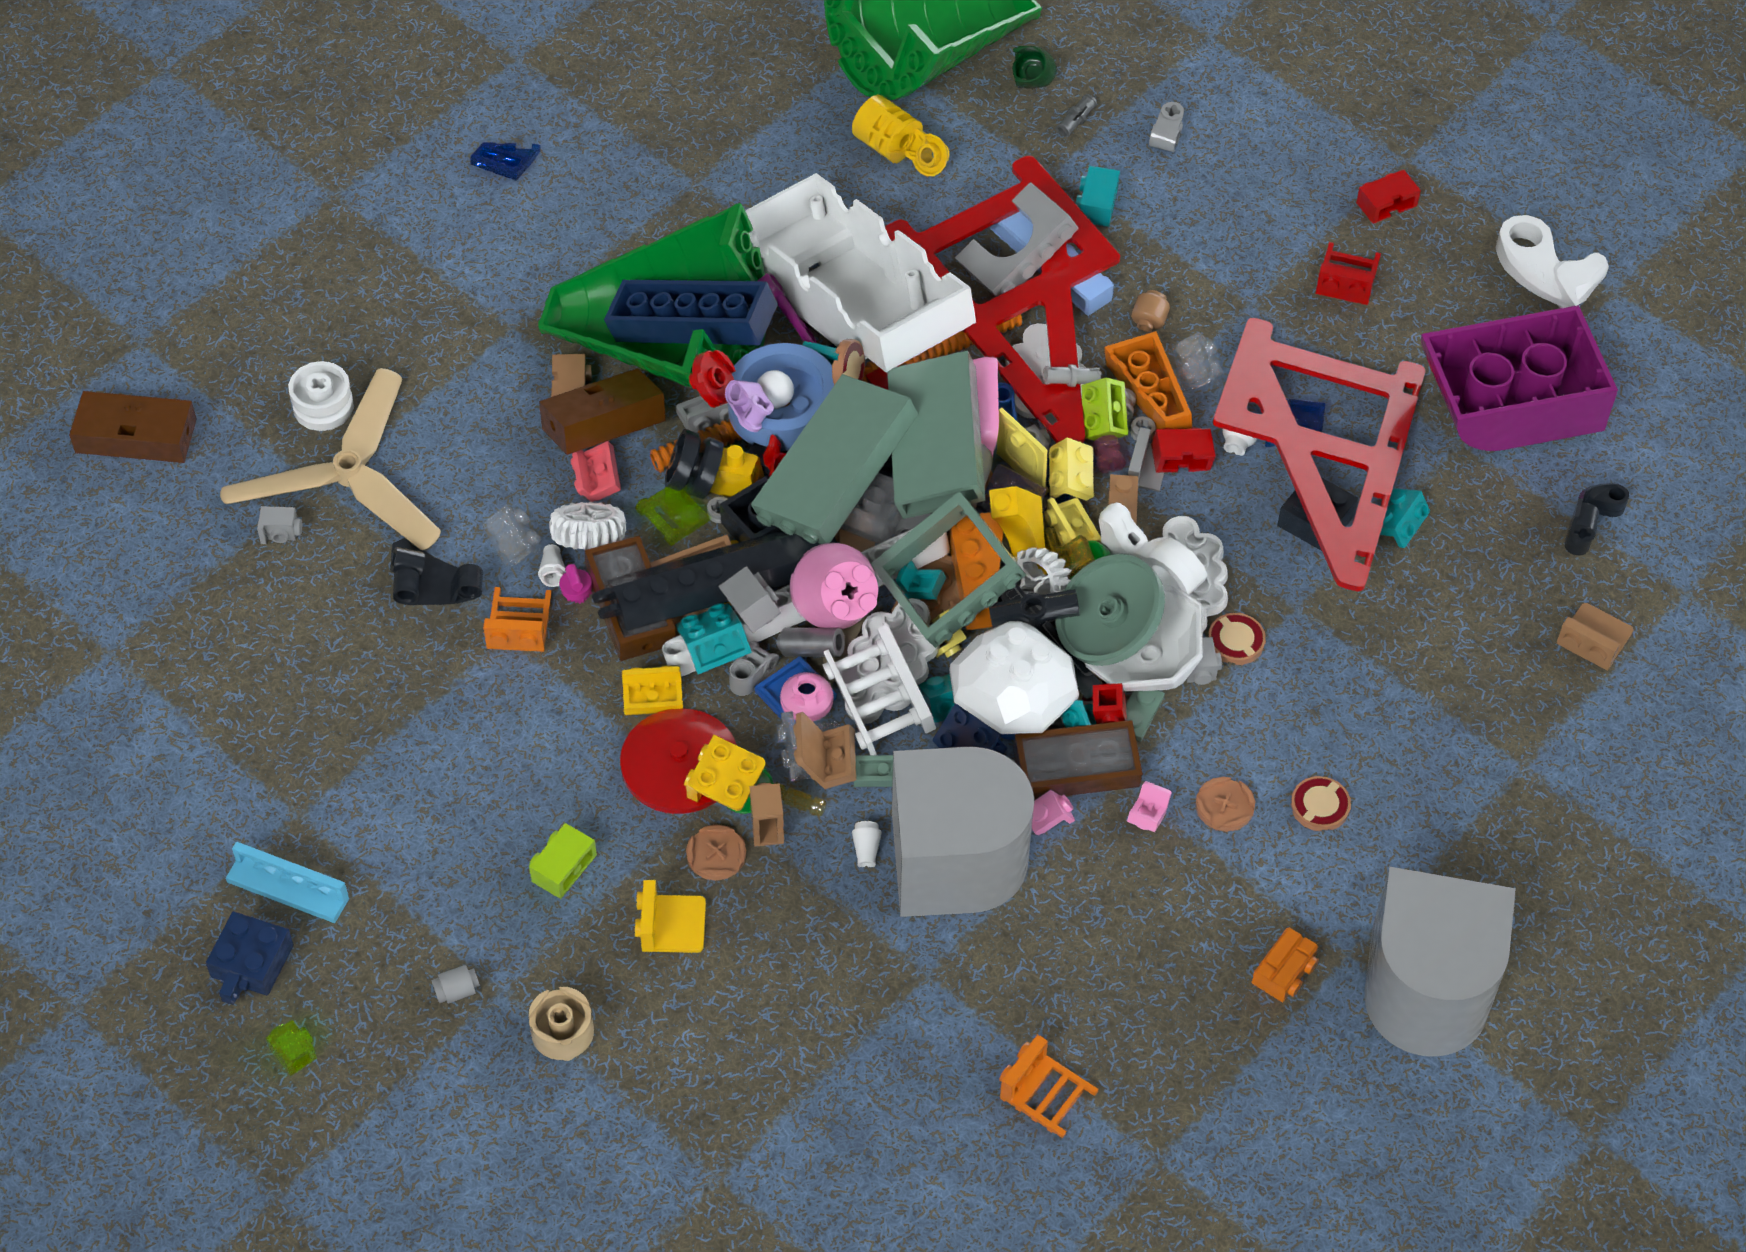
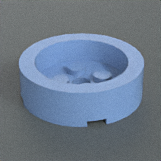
[727,343,834,451]

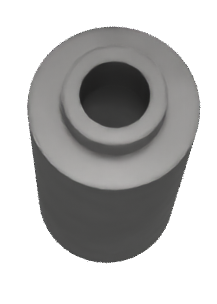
[777,628,845,657]

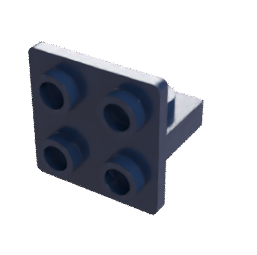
[933,703,1008,755]

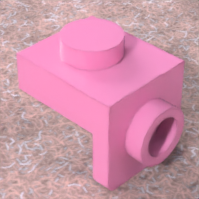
[1127,781,1172,832]
[1032,790,1075,835]

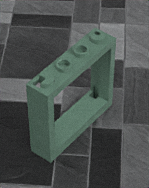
[870,491,1026,648]

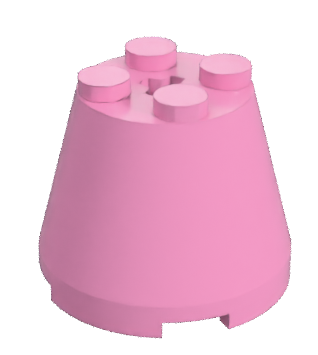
[790,543,878,629]

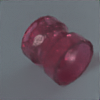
[1092,435,1126,473]

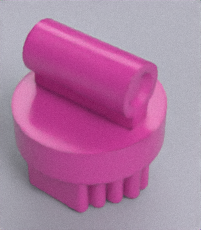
[559,564,592,604]

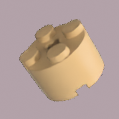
[529,987,594,1061]

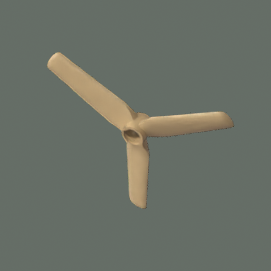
[220,368,441,550]

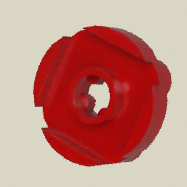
[689,350,736,408]

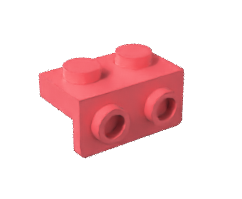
[571,441,621,502]

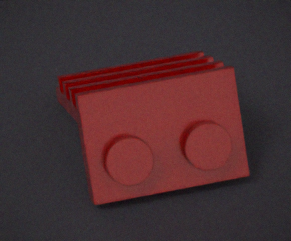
[1315,242,1381,305]

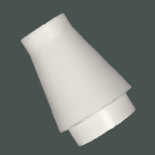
[538,544,566,587]
[852,821,882,867]

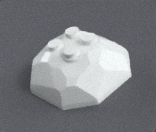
[1085,583,1203,691]
[949,621,1079,734]

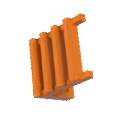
[483,587,552,652]
[999,1034,1099,1138]

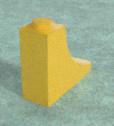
[989,486,1047,575]

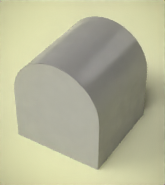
[892,747,1034,917]
[1364,867,1516,1056]

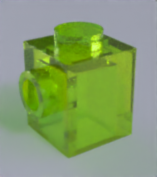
[266,1020,317,1077]

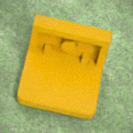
[684,735,765,811]
[635,880,706,953]

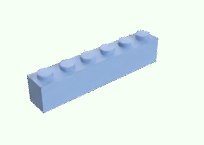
[989,212,1114,316]

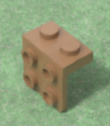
[1556,603,1633,671]
[793,712,856,789]

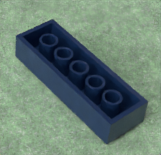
[604,280,778,345]

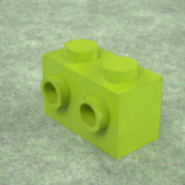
[1081,377,1128,442]
[529,823,597,899]

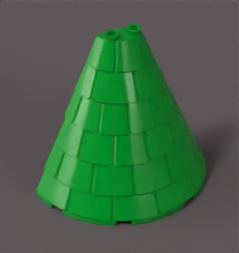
[824,0,1042,101]
[538,203,766,390]

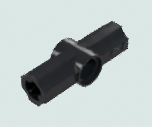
[989,589,1080,628]

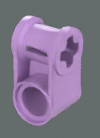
[725,380,774,432]

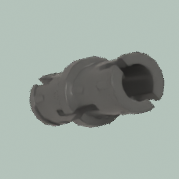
[1055,94,1097,138]

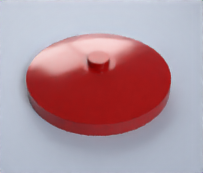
[620,708,737,814]

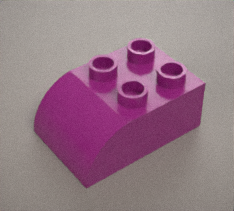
[1421,305,1618,451]

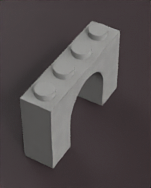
[955,182,1079,297]

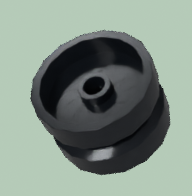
[664,429,724,499]

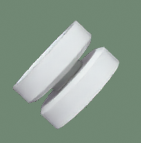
[288,361,354,431]

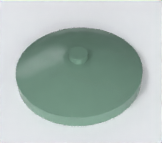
[1056,554,1165,666]

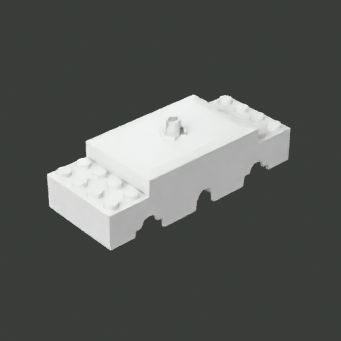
[745,173,976,372]

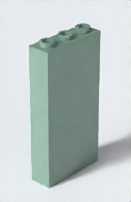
[888,350,986,519]
[751,374,918,544]

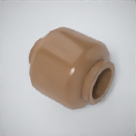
[1131,290,1170,332]

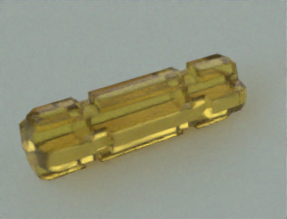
[774,782,827,817]

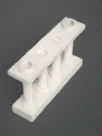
[822,623,936,755]

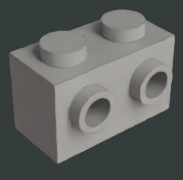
[718,566,781,633]

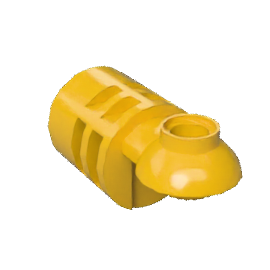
[852,94,950,177]

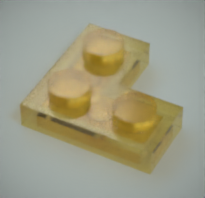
[1044,527,1095,579]

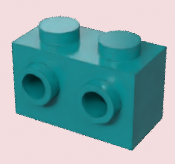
[1076,166,1120,227]

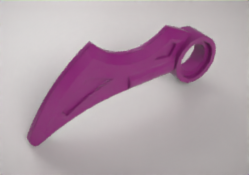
[758,272,817,343]

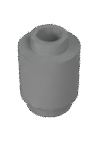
[431,964,480,1004]

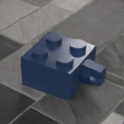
[206,911,294,1005]

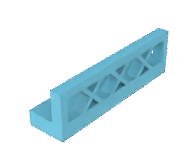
[226,842,349,923]

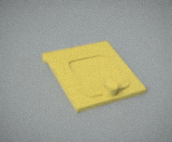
[996,408,1049,497]

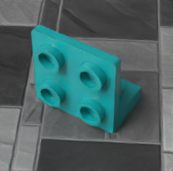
[675,603,752,674]

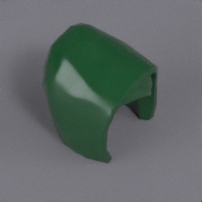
[1012,46,1057,89]

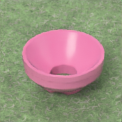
[780,672,834,721]

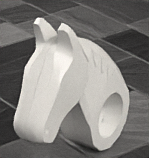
[1496,215,1609,308]
[1098,502,1207,596]

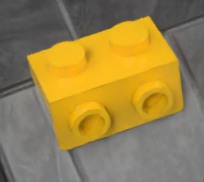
[622,665,683,715]

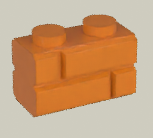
[1252,927,1319,1003]

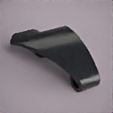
[1564,483,1629,556]
[390,538,483,605]

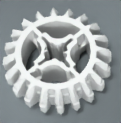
[549,502,626,550]
[1002,548,1072,622]

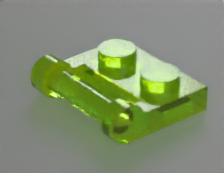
[635,487,710,546]

